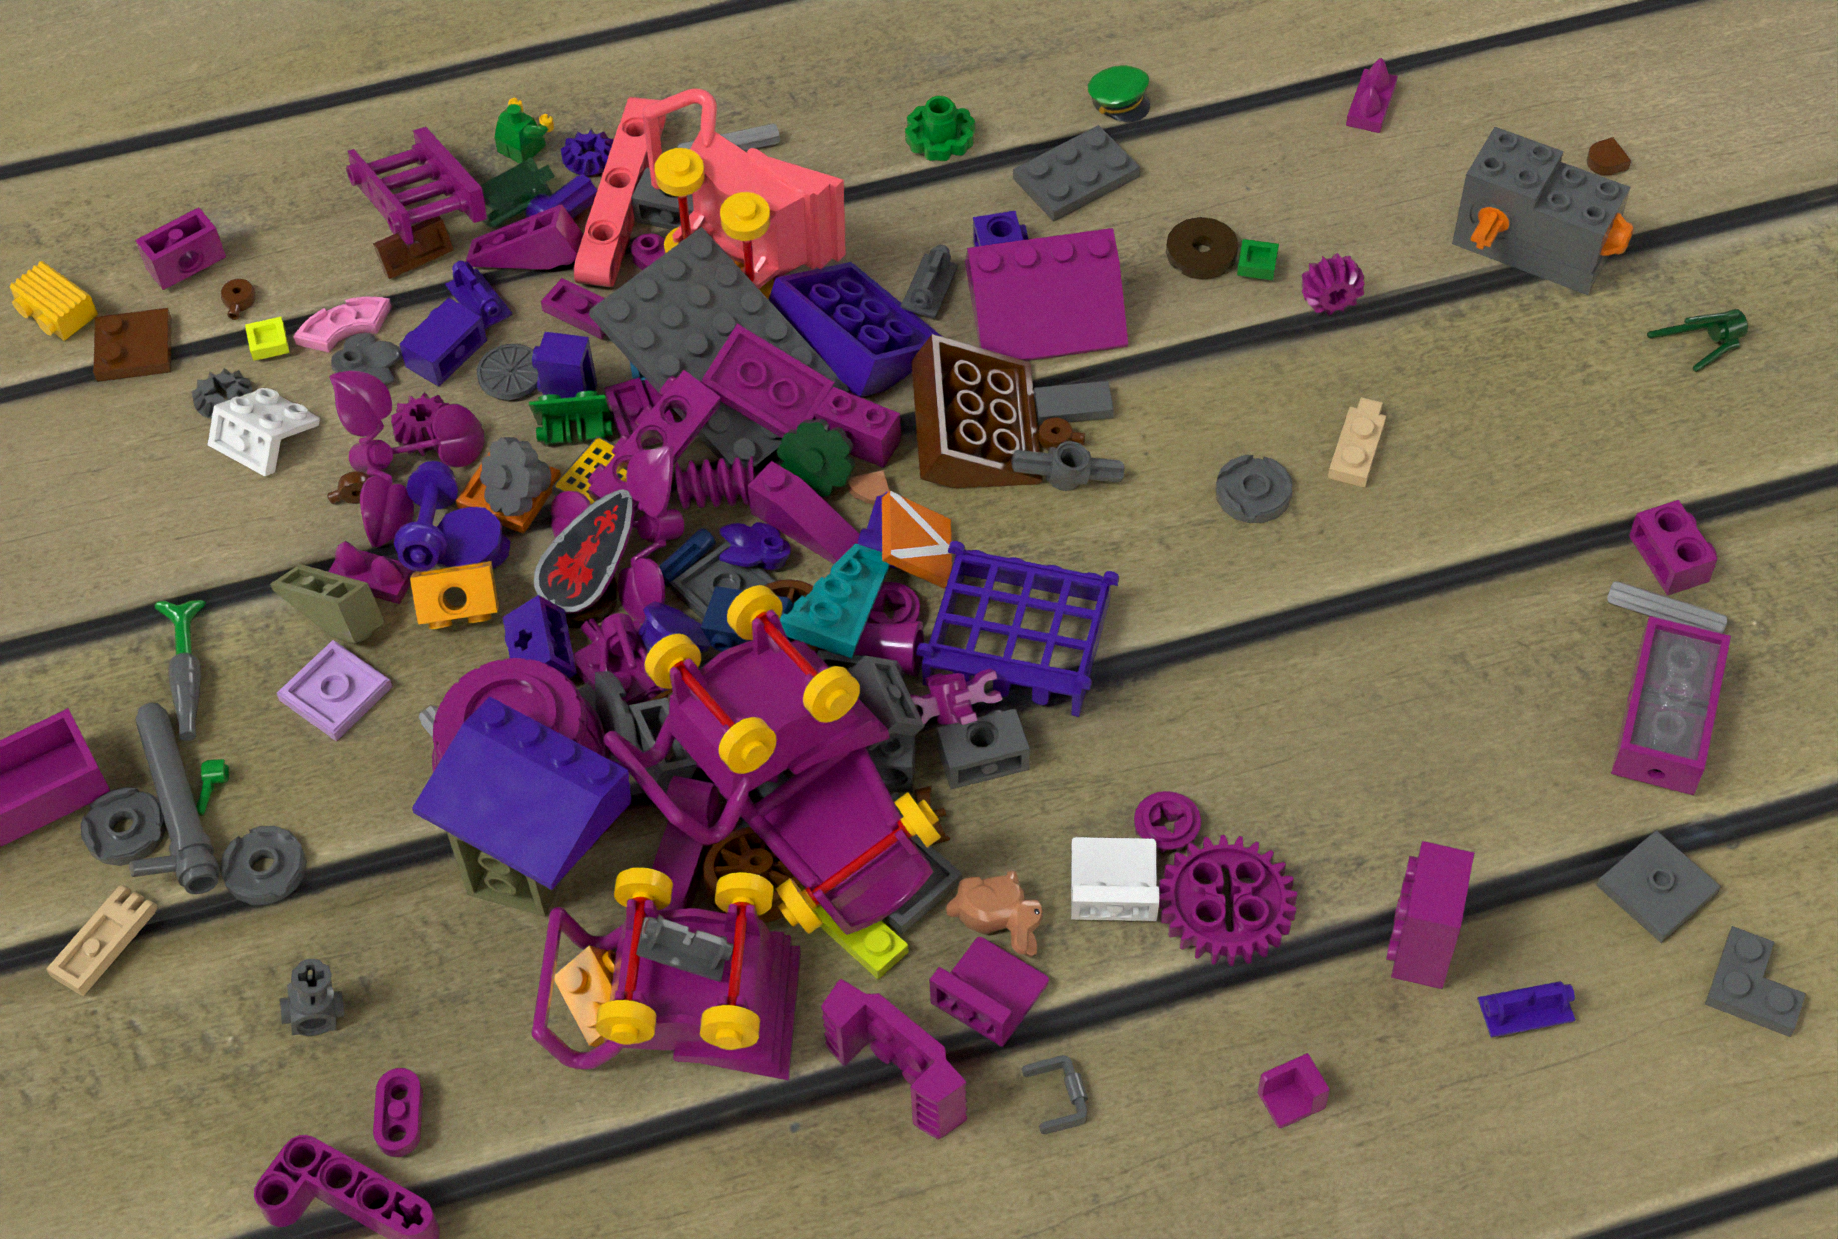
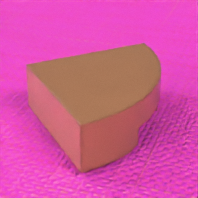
[847,470,890,506]

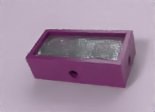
[1611,616,1731,795]

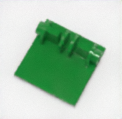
[529,391,613,445]

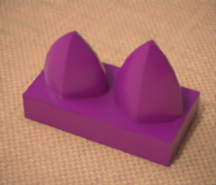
[1346,58,1398,133]
[329,541,416,604]

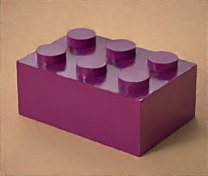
[1386,841,1475,989]

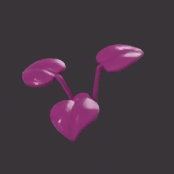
[329,371,484,548]
[551,446,684,624]

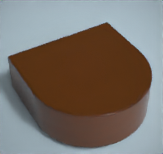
[1587,137,1631,175]

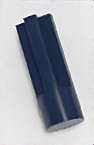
[659,528,716,587]

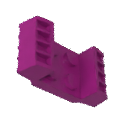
[821,978,967,1140]

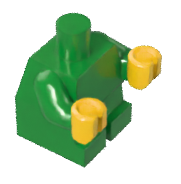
[494,98,554,166]

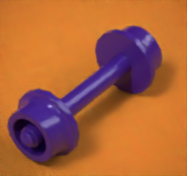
[394,461,458,572]

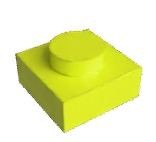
[245,317,290,361]

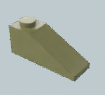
[270,564,385,644]

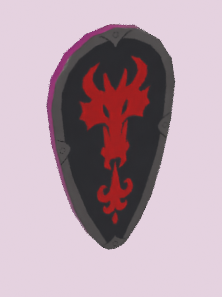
[534,489,634,614]

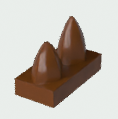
[373,216,454,279]

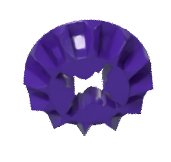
[561,129,614,175]

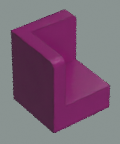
[1257,1053,1330,1128]

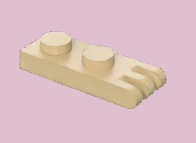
[46,884,157,996]

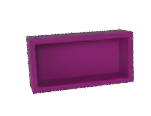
[0,708,111,847]

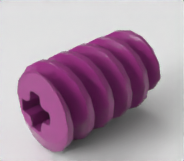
[675,456,755,509]

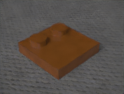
[93,308,172,382]

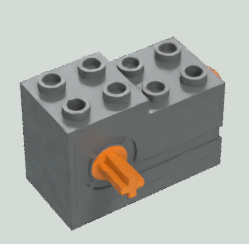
[1452,127,1634,295]

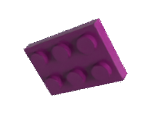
[700,324,835,438]

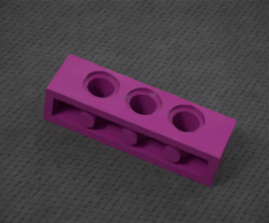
[588,370,721,514]

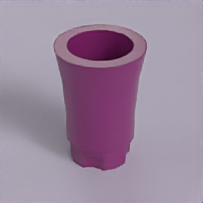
[853,621,924,677]

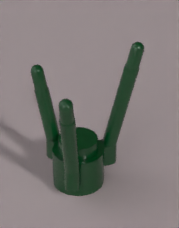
[1647,309,1748,372]

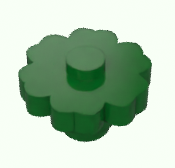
[905,96,975,161]

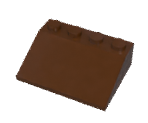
[911,334,1043,488]

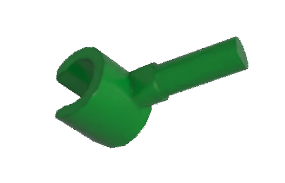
[196,759,229,816]

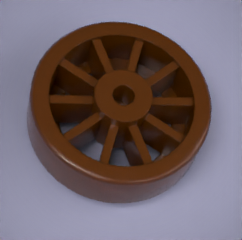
[704,827,805,923]

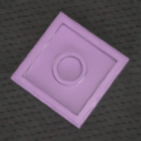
[277,640,392,741]

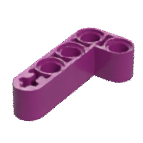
[651,775,721,911]
[254,1135,440,1239]

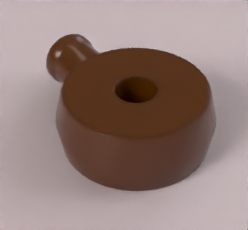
[221,279,256,320]
[1038,418,1085,451]
[328,471,370,504]

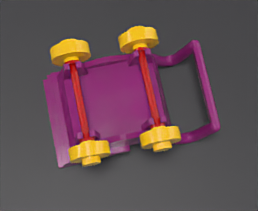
[604,585,890,845]
[532,868,801,1081]

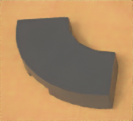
[595,671,638,764]

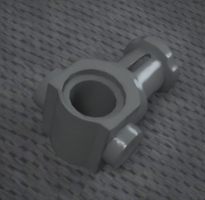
[279,959,344,1036]

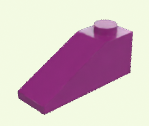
[466,204,584,269]
[747,461,860,564]

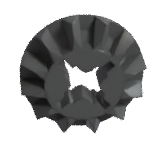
[191,368,253,419]

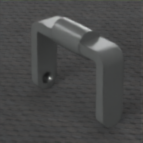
[1021,1055,1088,1134]

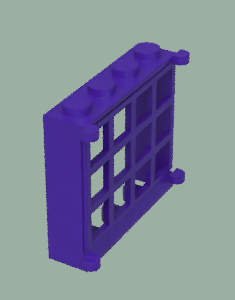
[916,541,1119,717]

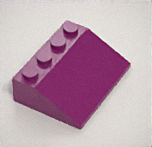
[965,228,1128,361]

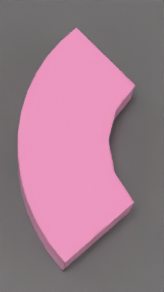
[293,297,392,353]

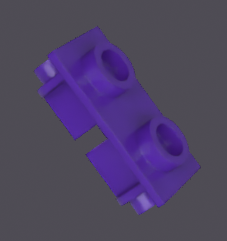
[445,261,513,329]
[1477,981,1576,1038]

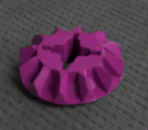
[867,582,920,623]
[1134,791,1201,853]

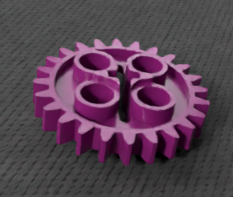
[1158,835,1297,966]

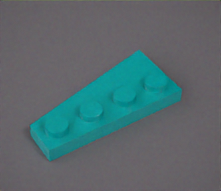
[780,543,890,658]

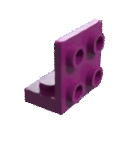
[929,936,1049,1047]

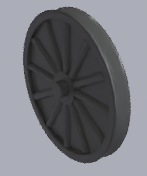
[477,344,538,400]

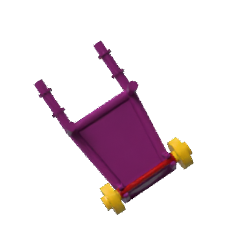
[720,747,941,935]

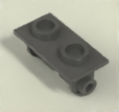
[901,244,958,319]
[636,915,734,982]

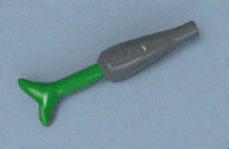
[155,600,206,741]

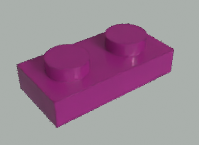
[540,278,606,340]

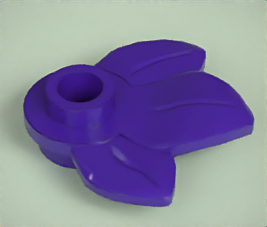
[719,522,791,570]

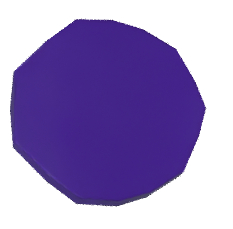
[437,507,511,569]
[639,601,711,653]

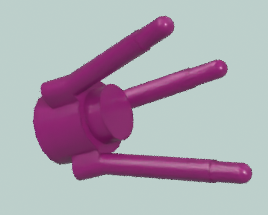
[598,613,666,691]

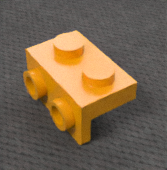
[554,945,616,1047]

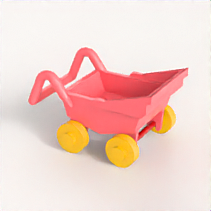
[643,88,846,299]

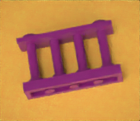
[346,126,487,245]

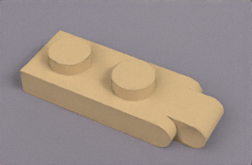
[1328,397,1387,488]

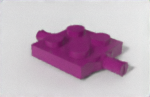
[573,619,662,707]

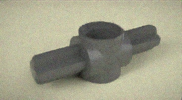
[1012,441,1124,491]

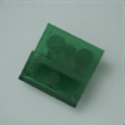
[480,157,555,228]

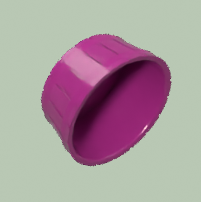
[432,658,609,772]

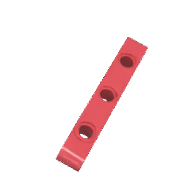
[574,97,666,287]

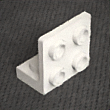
[208,388,320,476]
[1071,837,1159,921]

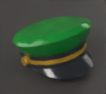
[1088,65,1150,122]

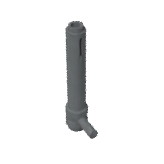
[129,703,220,894]

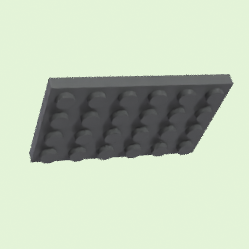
[589,227,850,470]

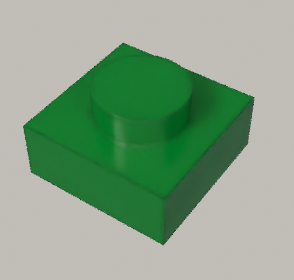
[1237,239,1279,280]

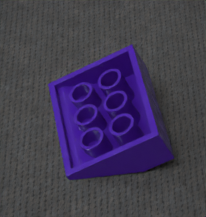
[768,262,942,397]
[412,696,631,890]

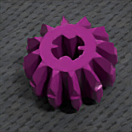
[1302,253,1365,316]
[391,391,449,457]

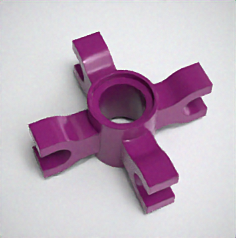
[910,668,1002,725]

